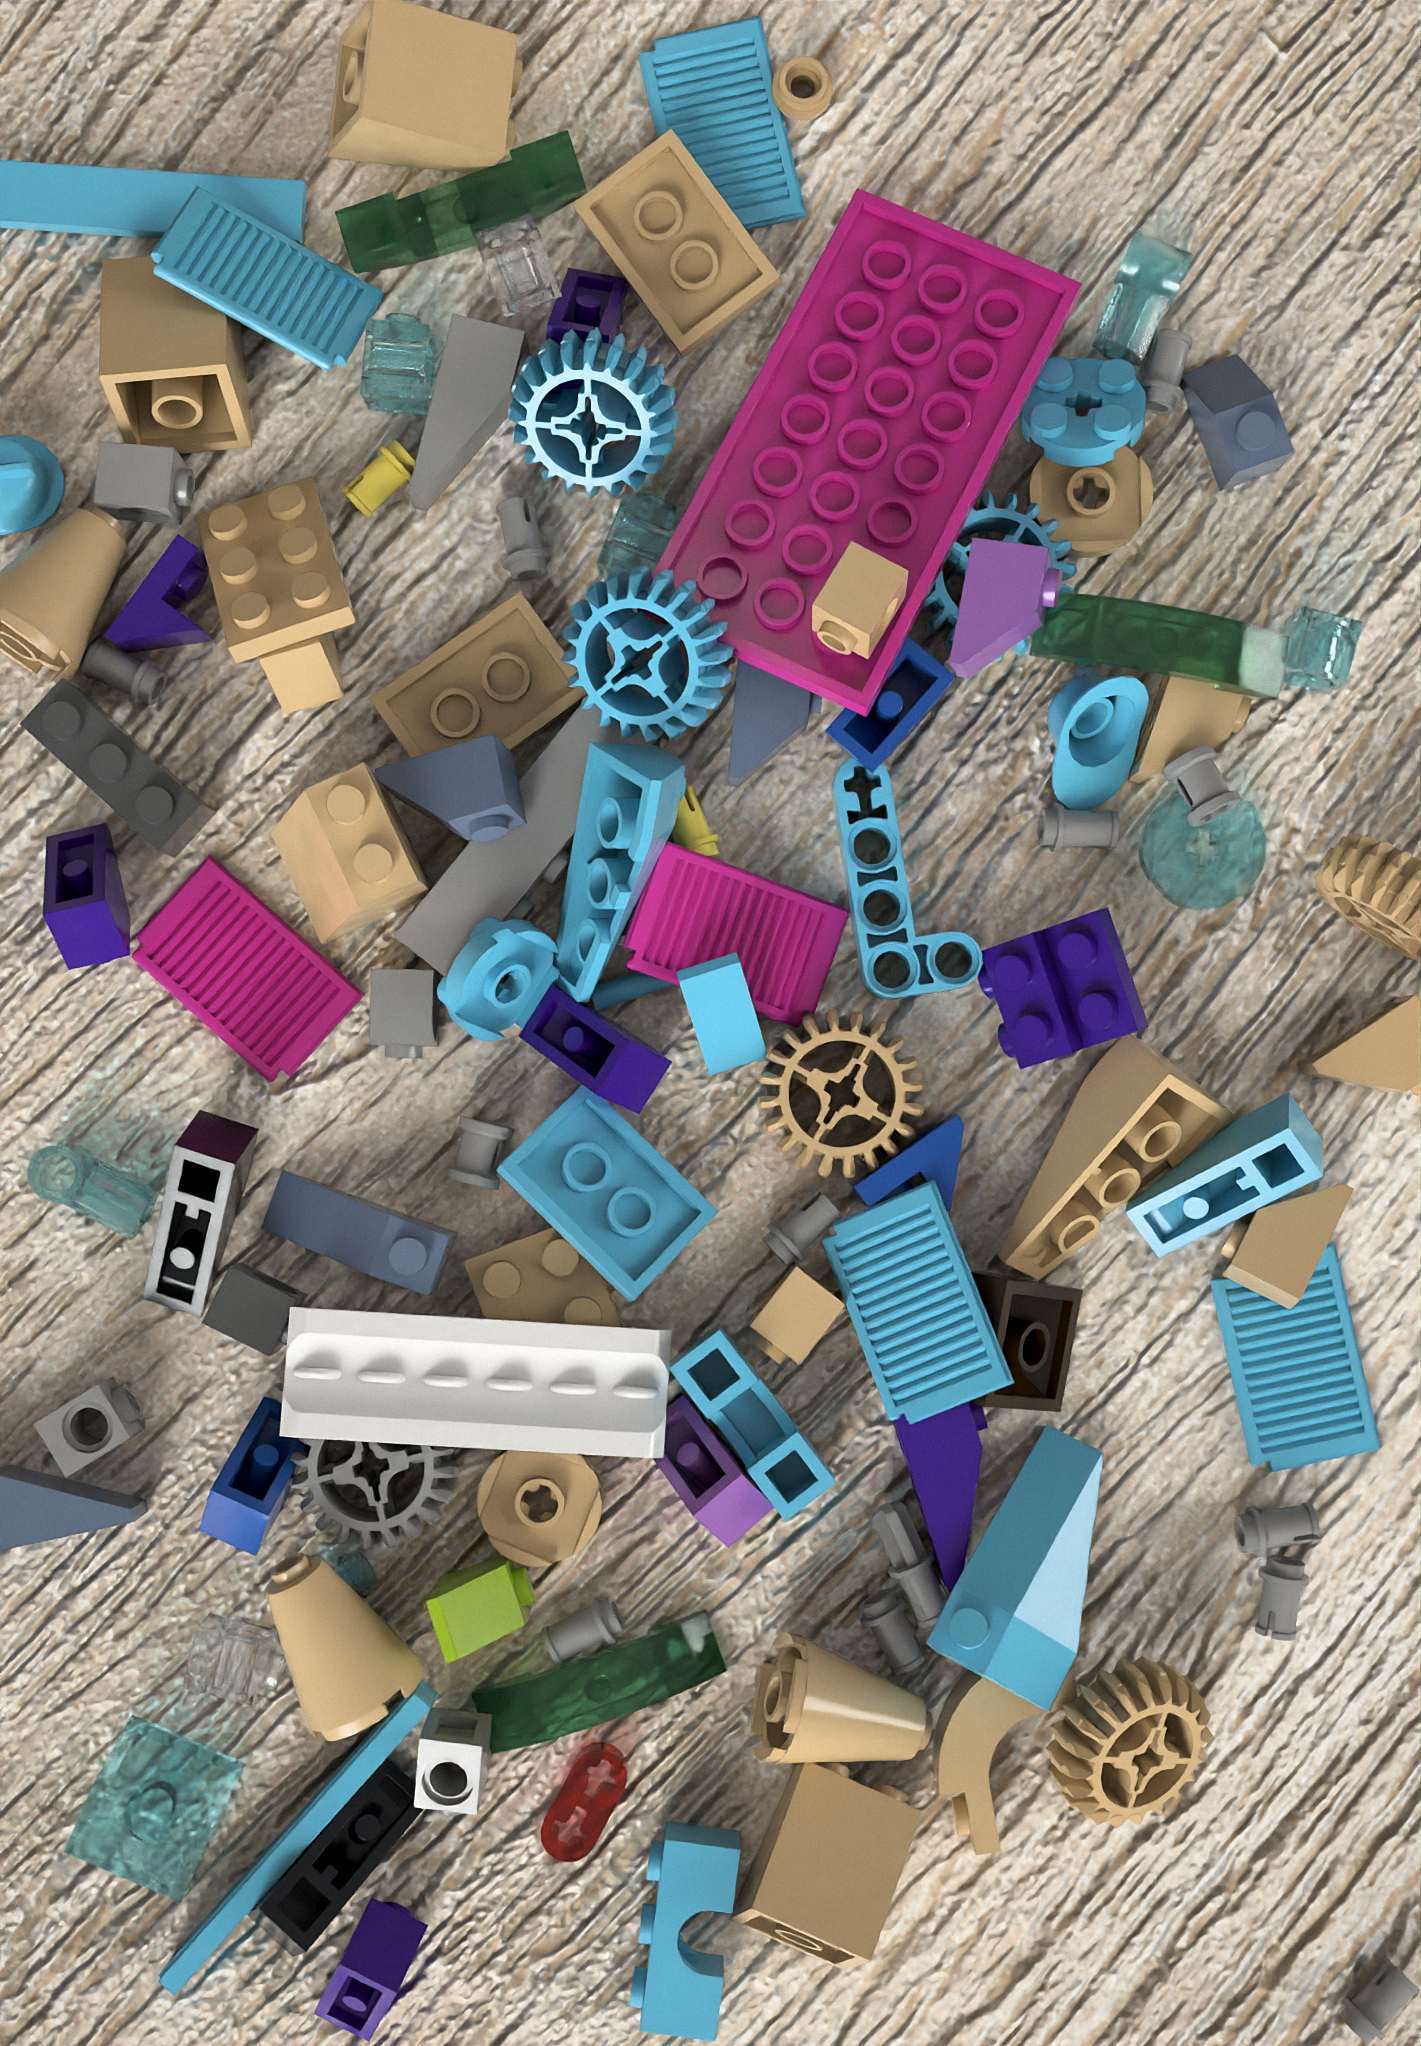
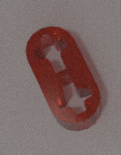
[540,1742,628,1862]

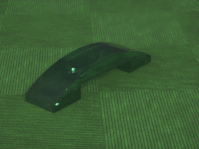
[335,130,588,273]
[1029,592,1290,701]
[471,1609,727,1754]

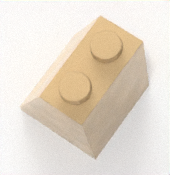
[327,0,522,175]
[99,256,252,454]
[270,762,432,945]
[729,1762,922,1970]

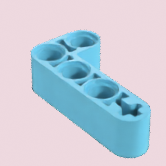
[832,757,982,1000]

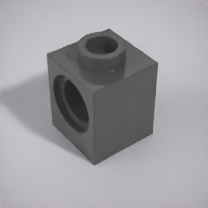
[202,1262,308,1357]

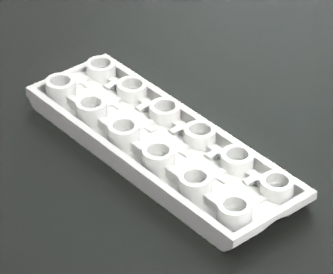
[279,1307,672,1458]

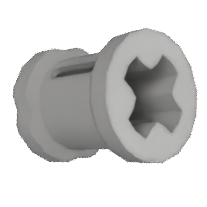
[1162,744,1242,827]
[446,1116,515,1190]

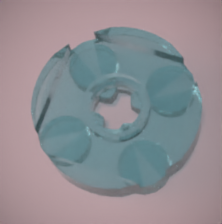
[1139,792,1266,911]

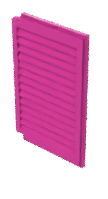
[622,841,850,1028]
[132,855,365,1083]

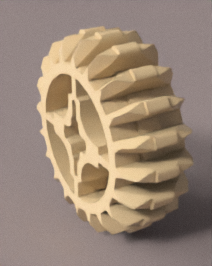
[1314,834,1421,963]
[756,1010,925,1178]
[1045,1656,1213,1828]

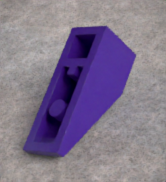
[892,1400,988,1593]

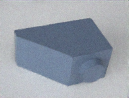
[1180,354,1294,492]
[728,659,822,786]
[375,734,527,842]

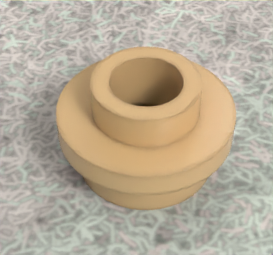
[772,56,833,121]

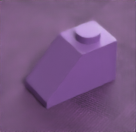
[949,537,1062,678]
[653,1394,775,1548]

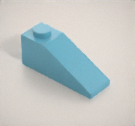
[1125,1092,1323,1258]

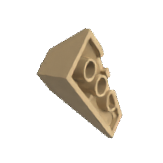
[997,1034,1234,1280]

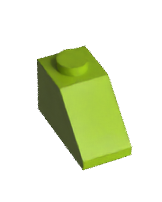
[426,1556,535,1663]

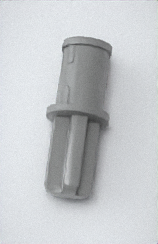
[871,1500,948,1627]

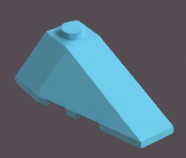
[553,742,686,1002]
[926,1425,1104,1712]

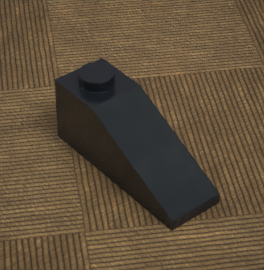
[142,1110,259,1318]
[247,1758,424,1957]

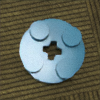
[1020,357,1146,467]
[437,917,560,1041]

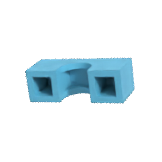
[669,1323,836,1522]
[629,1821,741,2041]

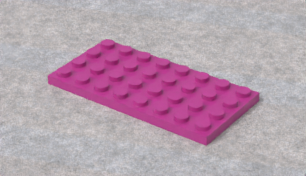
[637,188,1082,717]

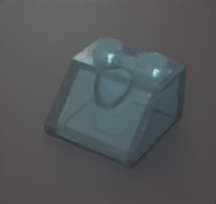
[64,1715,246,1903]

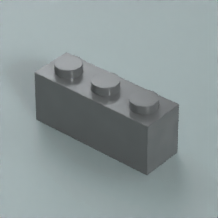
[20,677,216,858]

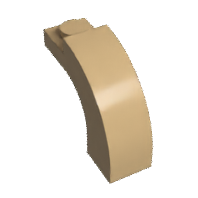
[932,1667,1077,1855]

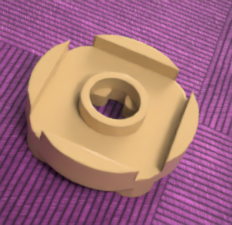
[1026,445,1153,558]
[477,1450,603,1567]

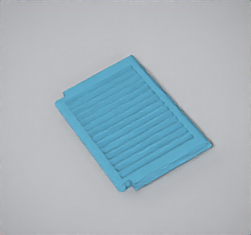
[638,16,806,231]
[150,185,385,371]
[822,1180,1014,1424]
[1210,1242,1381,1472]

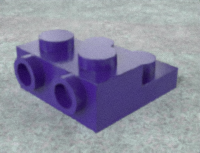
[978,907,1149,1069]

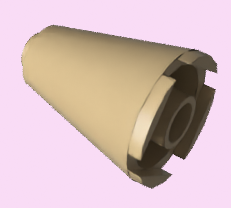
[0,507,127,683]
[265,1553,424,1741]
[751,1632,933,1763]

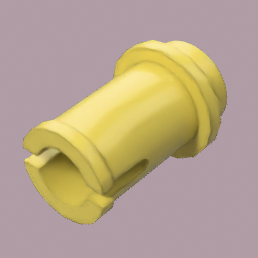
[341,440,415,519]
[671,785,721,859]

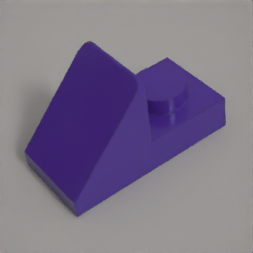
[104,534,213,653]

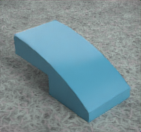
[676,952,767,1076]

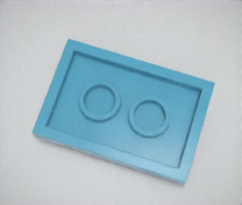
[496,1085,718,1303]

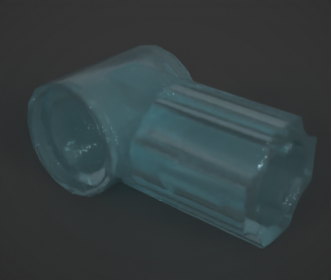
[1092,230,1193,366]
[27,1142,160,1240]

